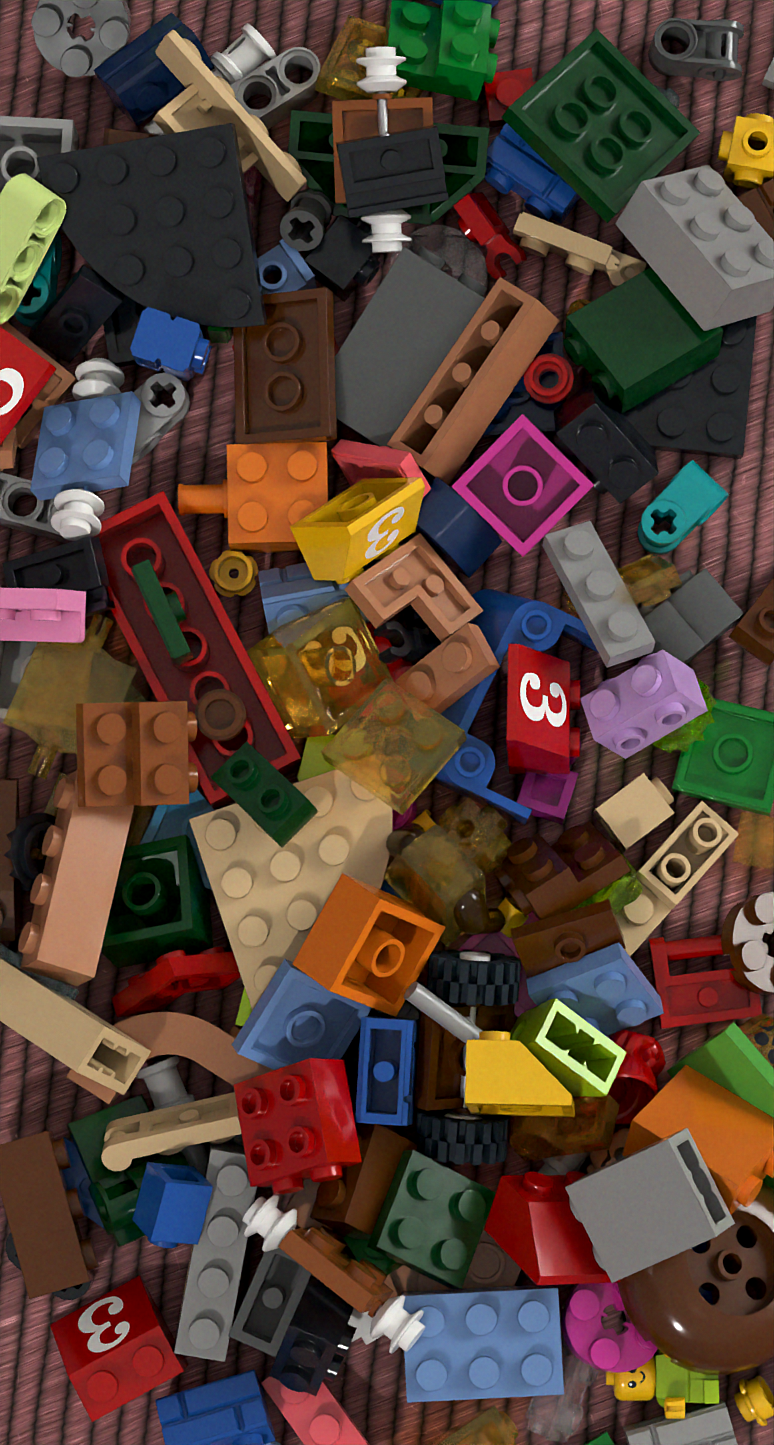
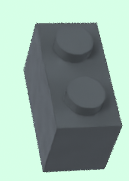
[228,1248,312,1357]

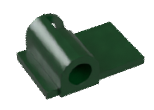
[67,1094,189,1248]

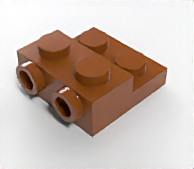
[76,701,198,807]

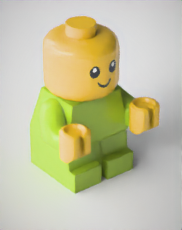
[605,1349,719,1419]

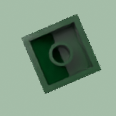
[101,834,213,968]

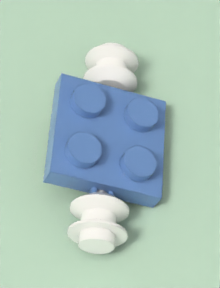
[30,358,141,541]

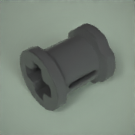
[280,189,333,251]

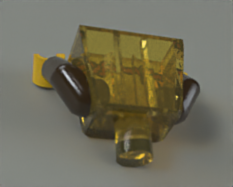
[384,809,529,947]

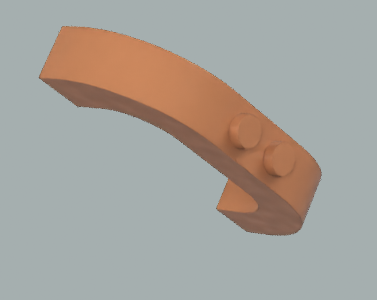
[66,1012,333,1231]

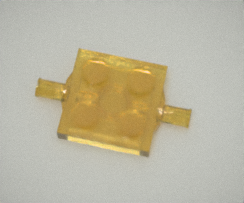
[3,614,137,780]

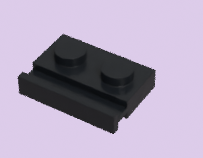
[336,125,449,218]
[2,536,115,617]

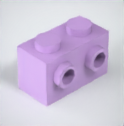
[580,649,708,759]

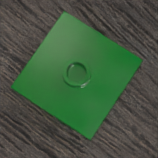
[672,695,774,816]

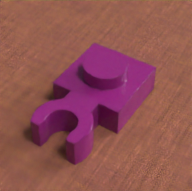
[517,740,581,825]

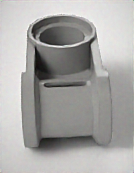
[132,373,191,464]

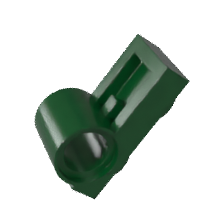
[211,741,319,848]

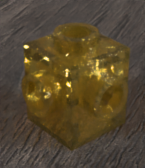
[425,797,512,883]

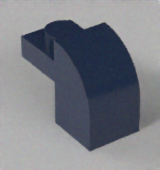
[415,472,503,578]

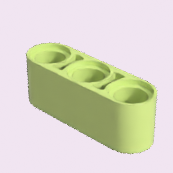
[0,173,66,325]

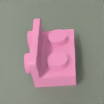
[0,588,86,643]

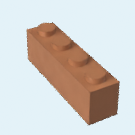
[387,277,560,485]
[18,770,134,986]

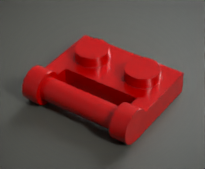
[648,934,762,1029]

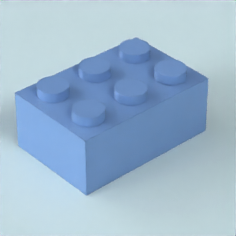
[401,1285,564,1403]

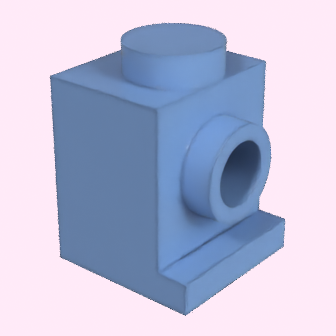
[257,239,316,295]

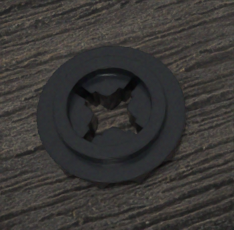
[4,812,56,891]

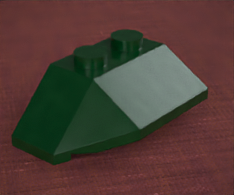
[288,110,490,225]

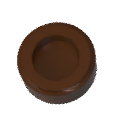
[195,689,247,742]

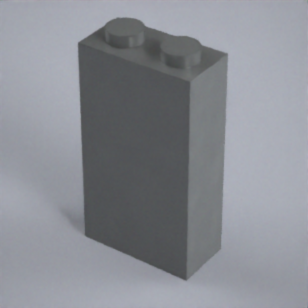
[335,246,487,448]

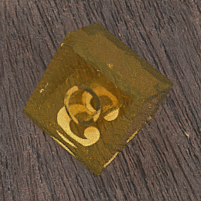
[247,596,395,738]

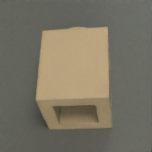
[593,773,674,853]

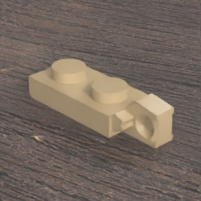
[513,212,647,288]

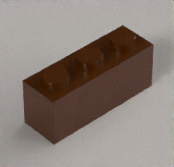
[0,1131,99,1299]

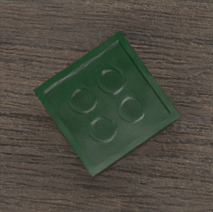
[501,28,701,223]

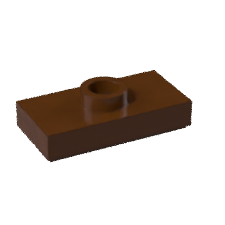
[511,899,626,978]

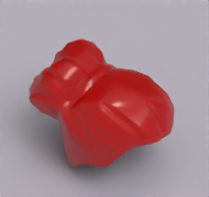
[579,1030,666,1125]

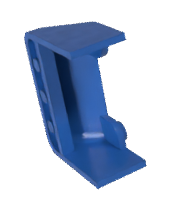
[398,589,598,826]

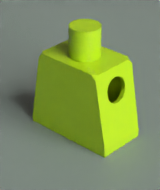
[510,998,627,1097]

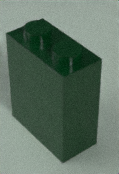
[563,267,723,414]

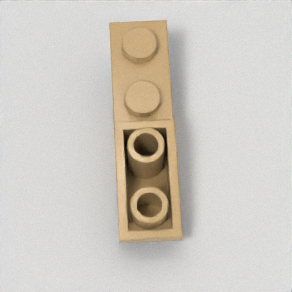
[610,801,739,957]

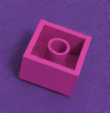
[451,414,594,557]

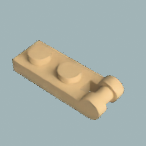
[101,1092,242,1171]

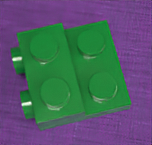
[385,0,500,101]

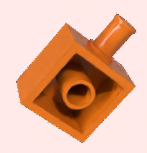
[178,442,329,553]
[292,873,446,1017]

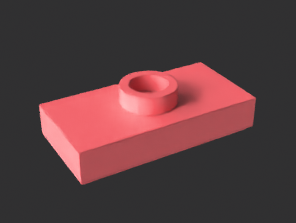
[331,439,431,499]

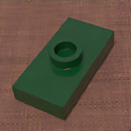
[131,559,194,666]

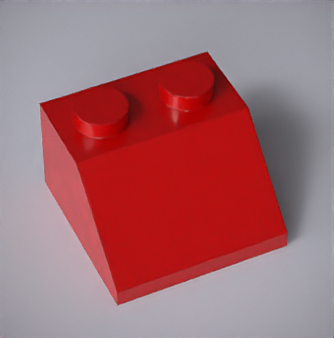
[484,1171,620,1285]

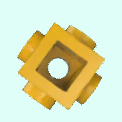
[717,113,774,189]

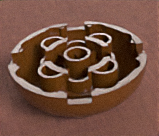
[617,1182,774,1375]

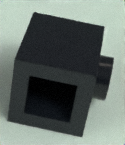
[304,214,382,302]

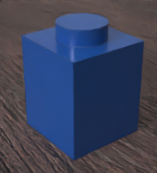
[132,1162,213,1248]

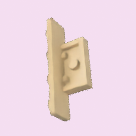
[153,30,307,201]

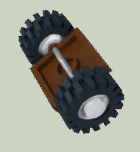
[414,949,521,1165]

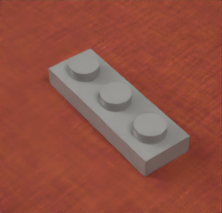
[542,520,655,668]

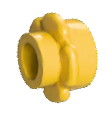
[209,549,258,598]
[734,1376,774,1426]

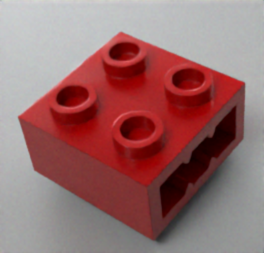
[233,1058,362,1195]

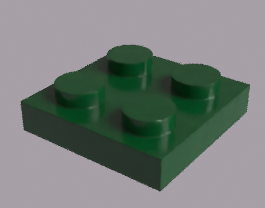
[367,1150,496,1289]

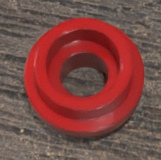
[524,353,574,404]

